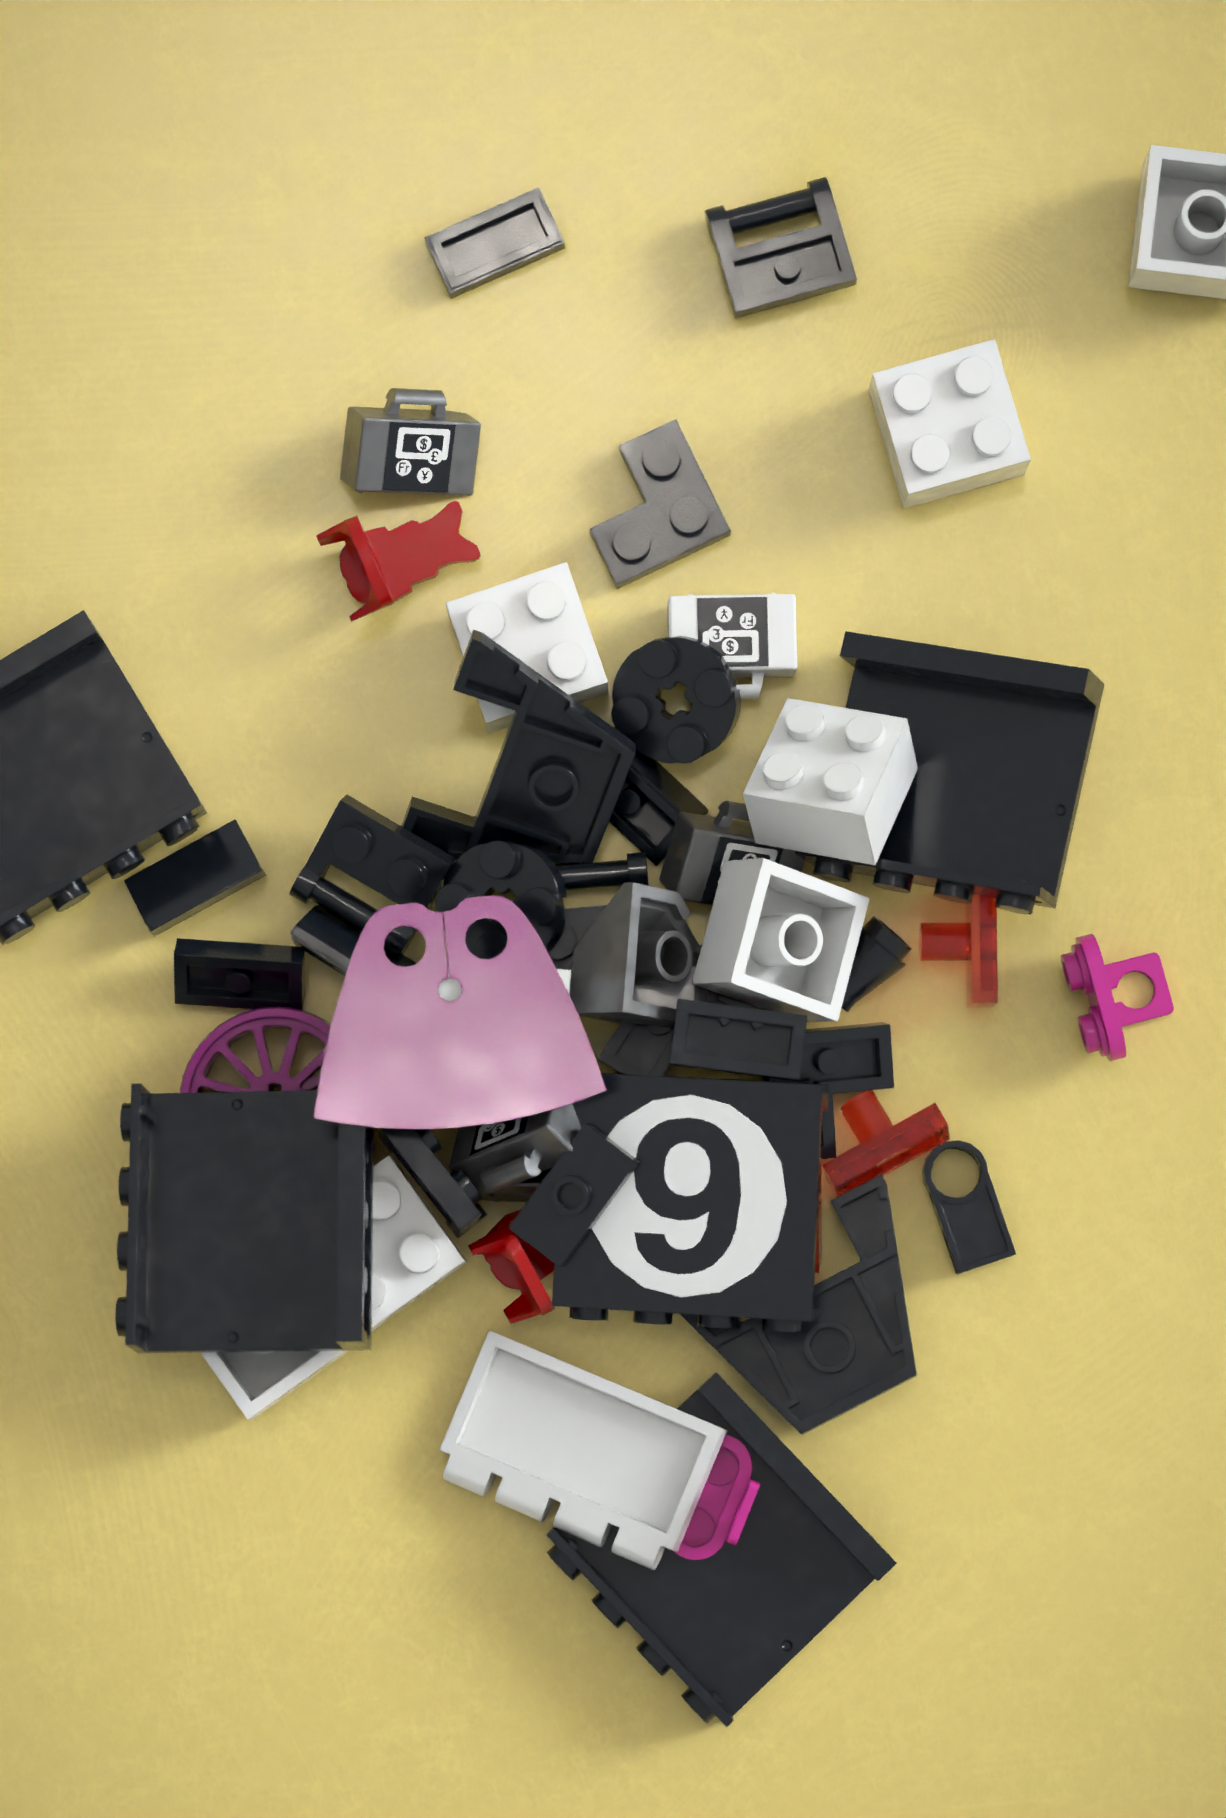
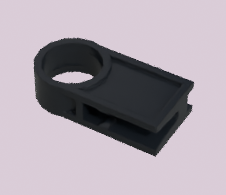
[922,1140,1016,1274]

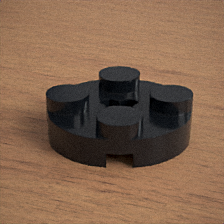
[611,636,741,764]
[435,841,567,959]

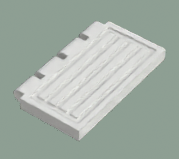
[439,1330,727,1570]

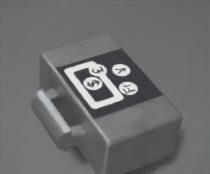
[340,388,481,496]
[659,801,805,905]
[449,1104,581,1197]

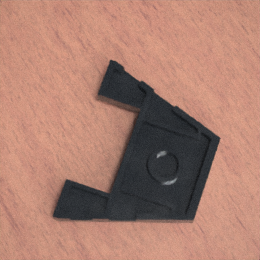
[401,630,636,863]
[680,1174,917,1435]

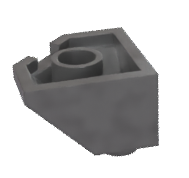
[570,882,717,1027]

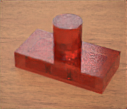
[919,894,998,1008]
[822,1090,950,1197]

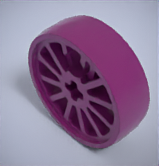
[179,1007,331,1093]

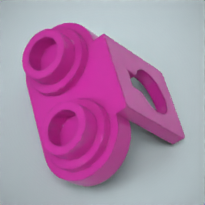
[1061,934,1174,1061]
[672,1434,760,1560]

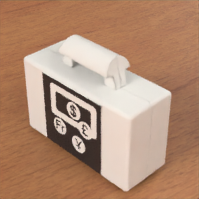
[668,592,797,699]

